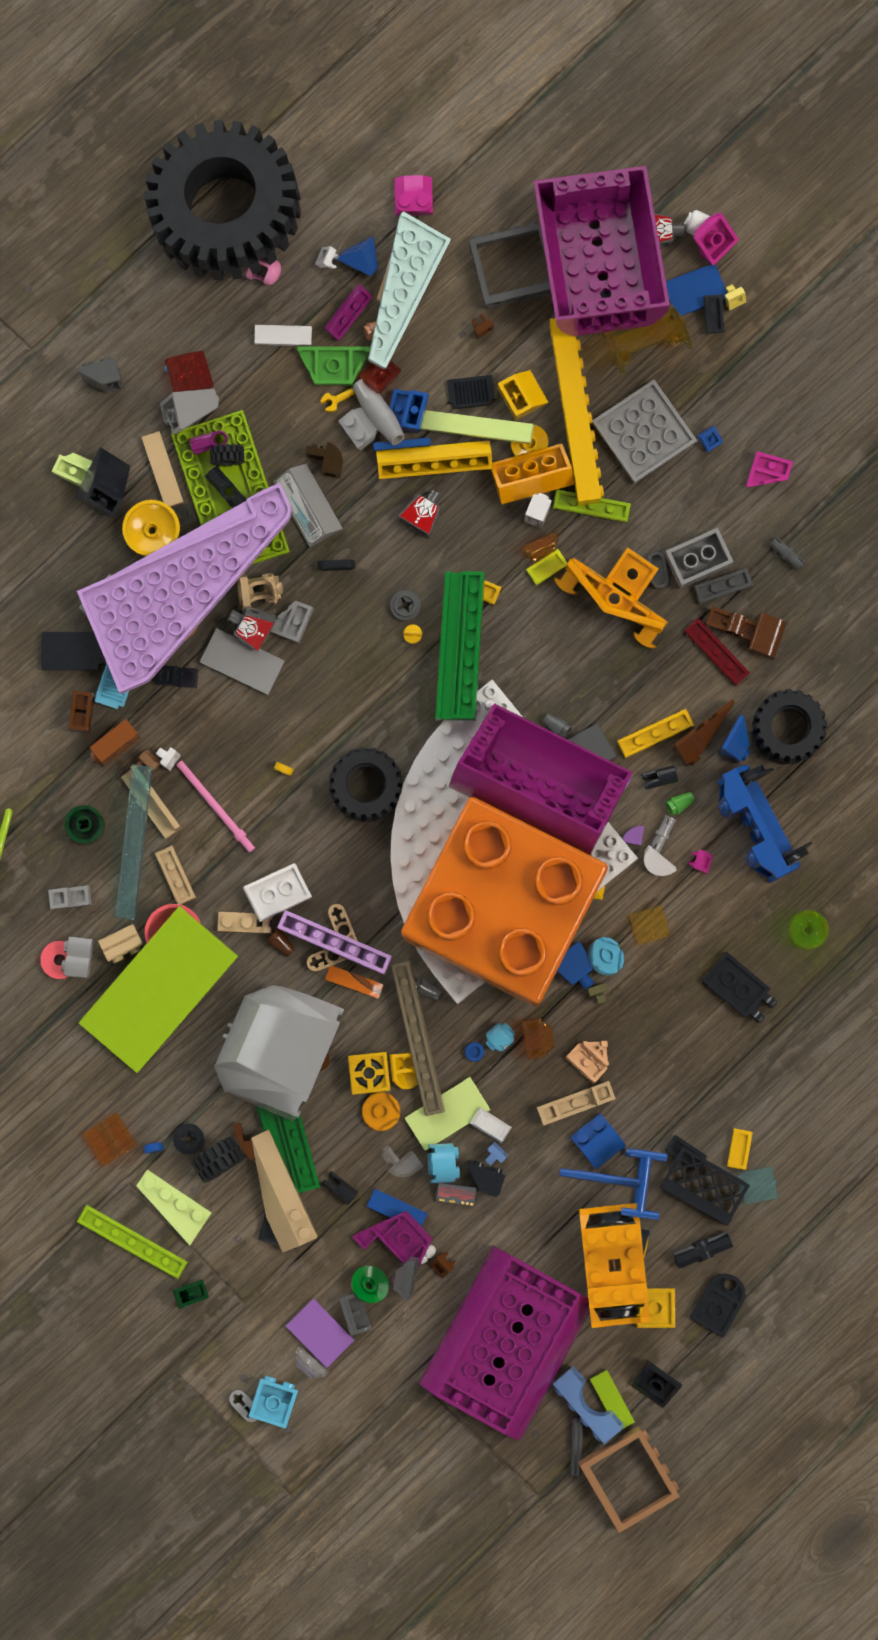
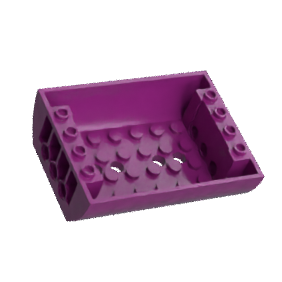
[534,166,670,336]
[449,703,633,855]
[419,1245,590,1441]

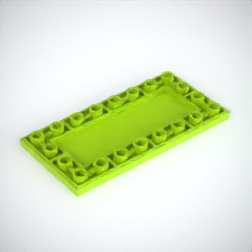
[171,410,290,566]
[79,906,238,1073]

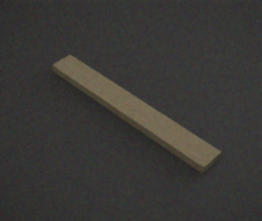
[391,961,445,1116]

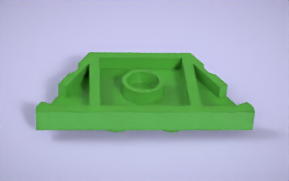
[297,346,370,386]

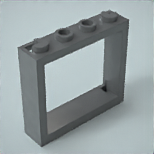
[469,222,551,309]

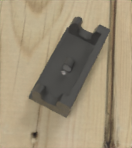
[339,1293,372,1336]

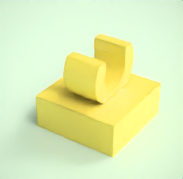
[725,284,746,310]

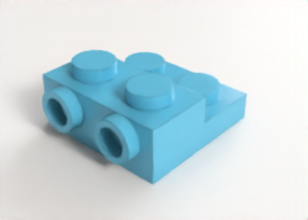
[248,1375,298,1429]

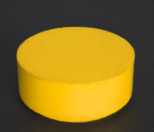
[274,762,294,776]

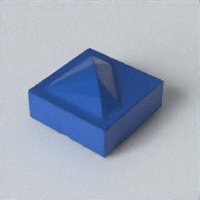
[697,426,723,452]

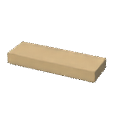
[155,846,196,905]

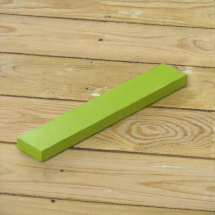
[77,1205,188,1279]

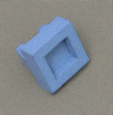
[485,1141,508,1166]

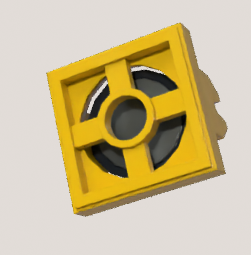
[348,1052,390,1095]

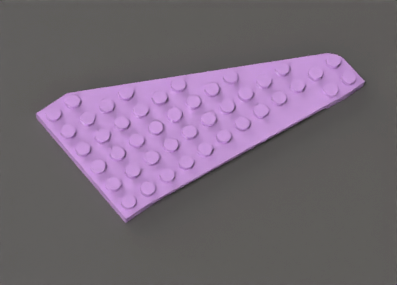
[77,483,292,694]

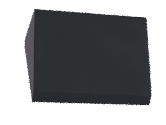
[631,1360,682,1408]

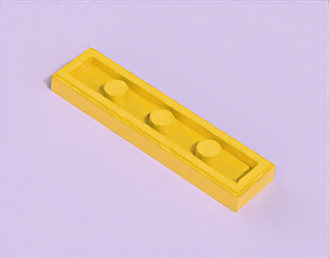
[617,709,694,758]

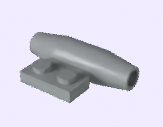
[339,379,405,451]

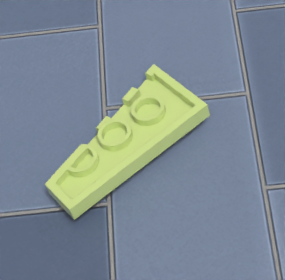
[137,1170,212,1245]

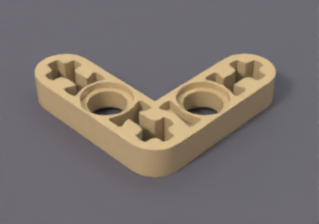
[307,904,357,972]

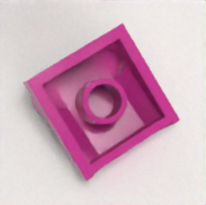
[395,175,433,216]
[693,212,739,266]

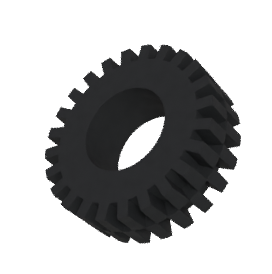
[144,120,301,280]

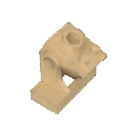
[237,573,283,612]

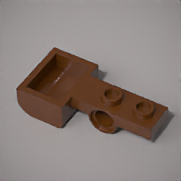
[705,606,787,660]

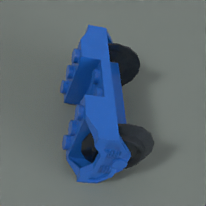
[717,765,813,883]

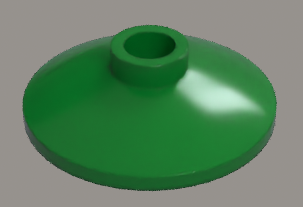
[351,1266,389,1304]

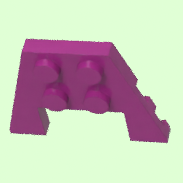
[352,1210,433,1282]

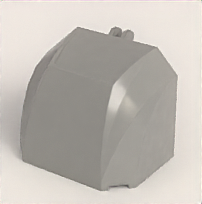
[214,985,344,1121]

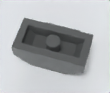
[393,1256,419,1300]

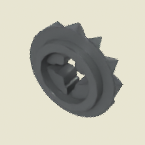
[390,590,421,621]

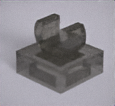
[174,503,198,529]

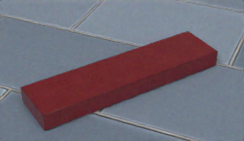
[684,618,750,687]

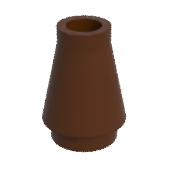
[267,929,295,957]

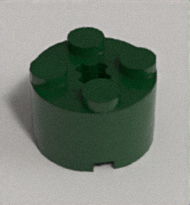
[65,805,105,845]

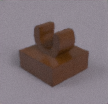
[471,314,494,339]
[429,1252,456,1278]

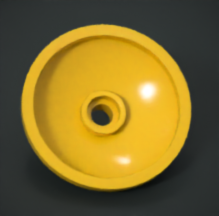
[122,500,180,556]

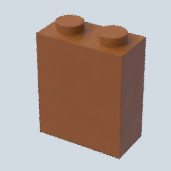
[90,719,141,767]

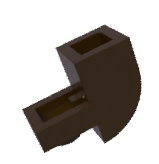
[306,442,343,479]

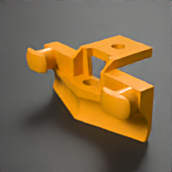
[554,547,668,649]

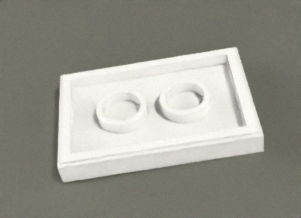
[243,863,312,922]

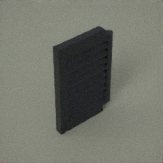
[447,375,495,409]

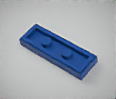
[373,438,431,451]
[367,1189,428,1226]

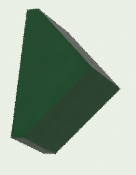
[172,1279,209,1309]

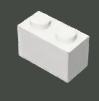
[524,493,551,529]

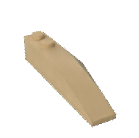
[251,1130,318,1252]

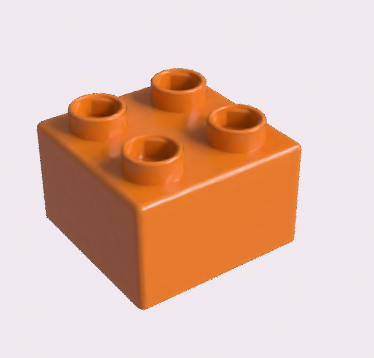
[401,797,608,1007]

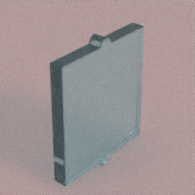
[739,1167,778,1204]

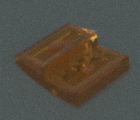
[82,1113,137,1167]

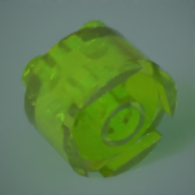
[788,910,829,950]

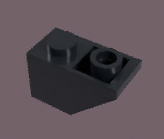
[467,1161,506,1197]

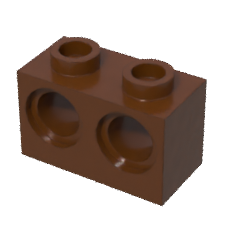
[68,690,95,734]

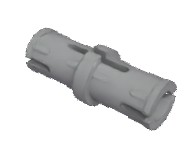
[651,815,676,854]

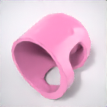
[246,258,281,285]

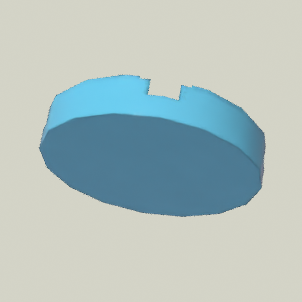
[588,937,624,976]

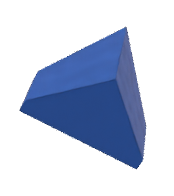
[338,237,378,276]

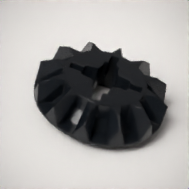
[173,1123,204,1155]

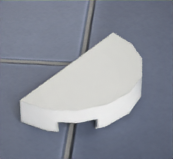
[643,845,677,876]

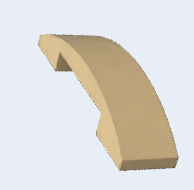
[537,1081,616,1126]

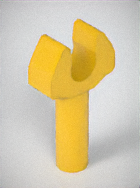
[320,388,355,413]

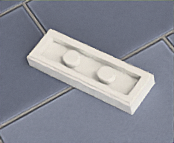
[255,325,312,346]

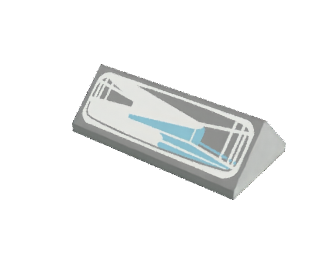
[273,464,343,547]

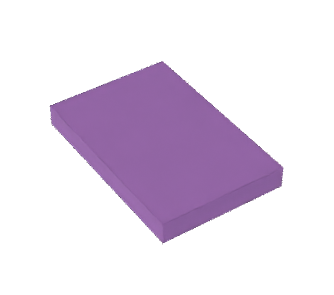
[286,1298,355,1368]

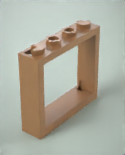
[578,1426,680,1533]

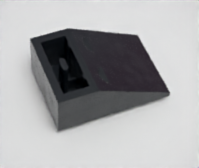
[74,447,130,517]

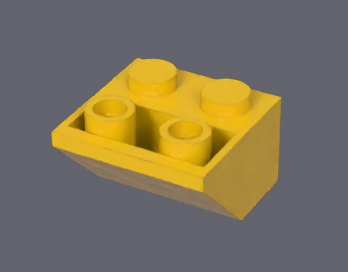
[497,370,549,421]

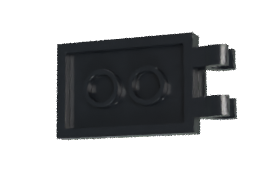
[41,632,107,671]
[701,951,777,1023]

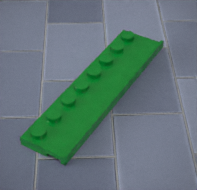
[435,571,485,721]
[256,1106,320,1193]

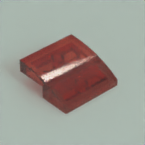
[164,351,214,392]

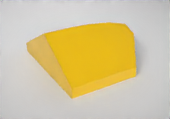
[390,1053,418,1090]

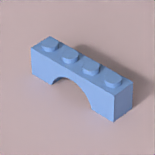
[553,1365,625,1444]

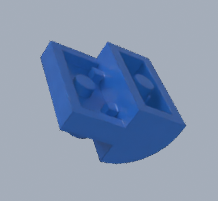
[389,389,429,433]
[570,1113,626,1170]

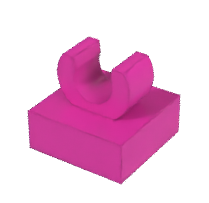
[688,850,713,874]

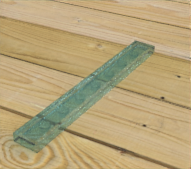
[115,764,153,920]

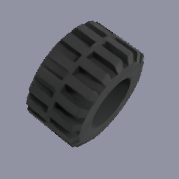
[191,1137,244,1183]

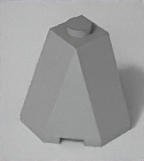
[160,389,219,434]

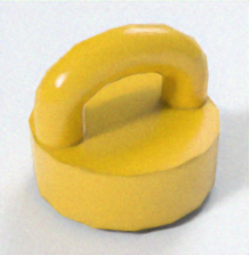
[403,624,422,644]

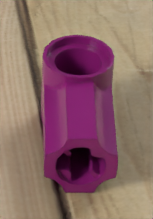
[190,430,229,455]

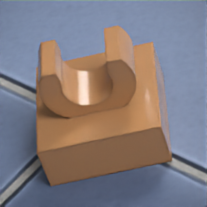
[137,750,161,774]

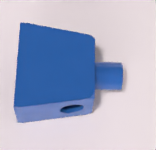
[557,941,594,990]

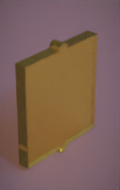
[629,906,671,945]

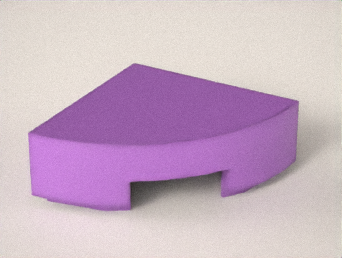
[623,826,644,846]

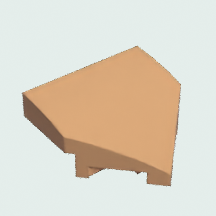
[565,1041,609,1084]

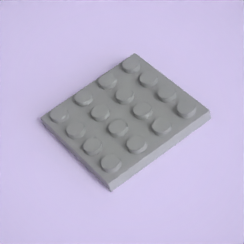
[592,380,697,484]

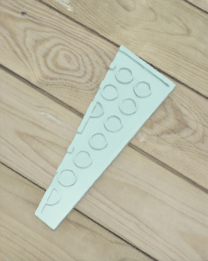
[368,211,451,370]

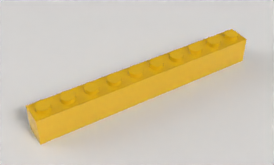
[549,318,604,506]

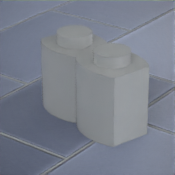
[61,937,94,979]

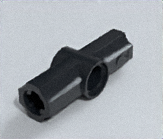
[205,465,247,508]
[673,1231,733,1269]

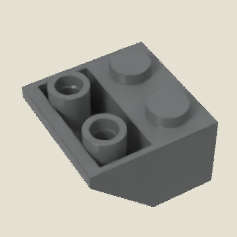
[78,357,124,393]

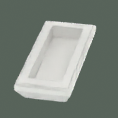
[469,1107,512,1144]

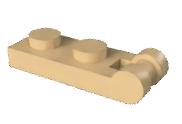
[218,912,272,934]

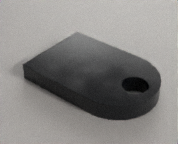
[690,1274,745,1337]

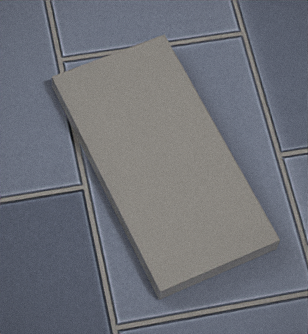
[200,628,285,696]

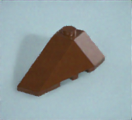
[672,699,735,766]

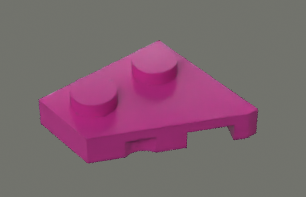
[746,451,793,487]

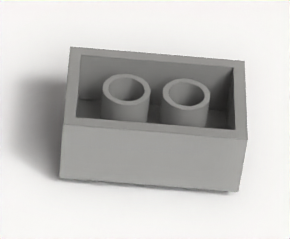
[664,528,734,589]

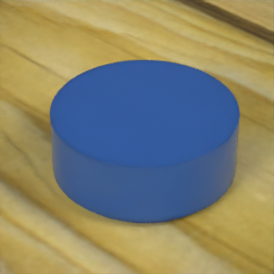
[465,1042,484,1062]
[143,1142,164,1154]

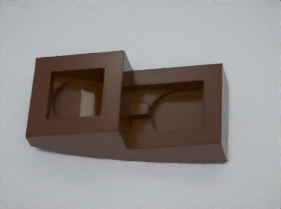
[233,1123,255,1160]

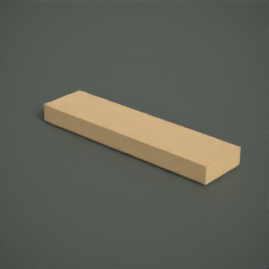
[142,431,184,507]

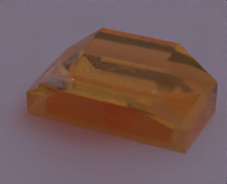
[521,532,559,560]
[522,1018,555,1060]

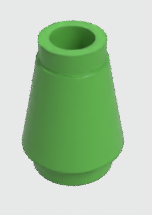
[665,792,695,816]

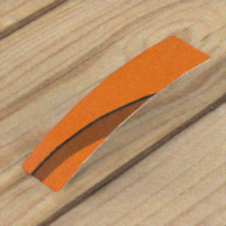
[325,966,383,998]

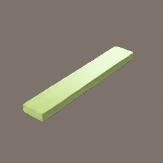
[421,410,534,444]

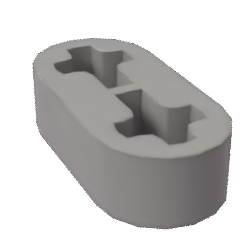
[229,1390,257,1422]

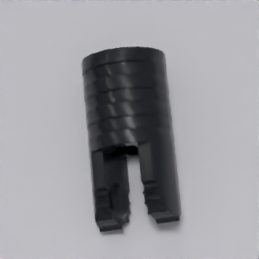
[641,765,678,790]
[321,1171,358,1205]

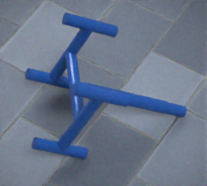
[559,1148,667,1221]

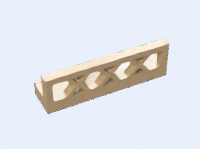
[121,764,181,839]

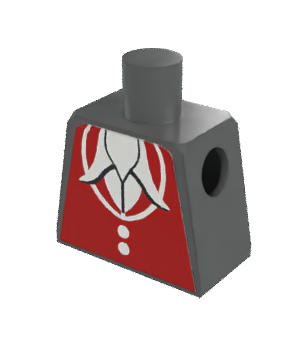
[654,213,684,249]
[399,490,441,538]
[227,606,276,652]

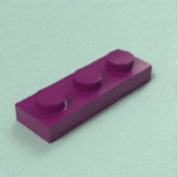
[324,284,372,341]

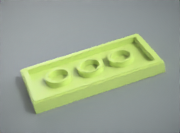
[405,1077,491,1151]

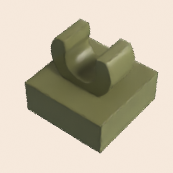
[587,983,608,1004]

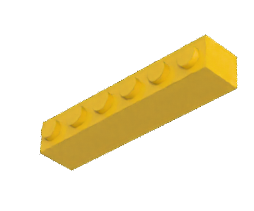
[376,440,493,479]

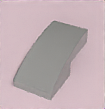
[48,885,92,909]

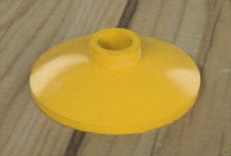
[511,425,548,456]

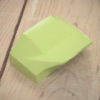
[52,453,92,486]

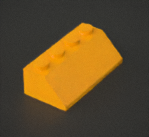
[491,444,574,504]

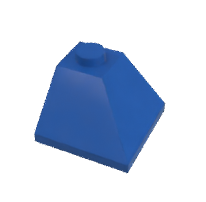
[718,715,750,764]

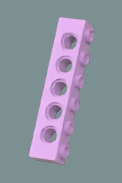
[277,910,392,975]

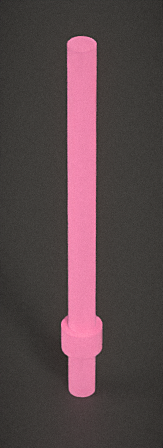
[176,761,255,853]

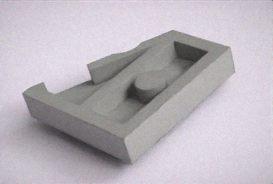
[270,601,314,644]

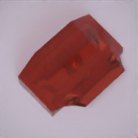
[359,360,401,394]

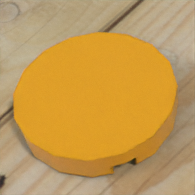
[362,1092,400,1131]

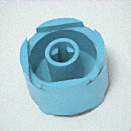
[428,1143,460,1183]

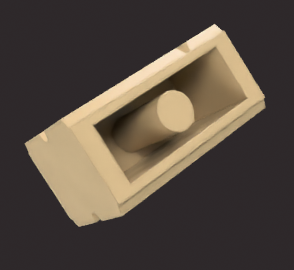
[98,924,144,964]

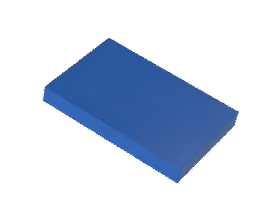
[666,264,727,318]

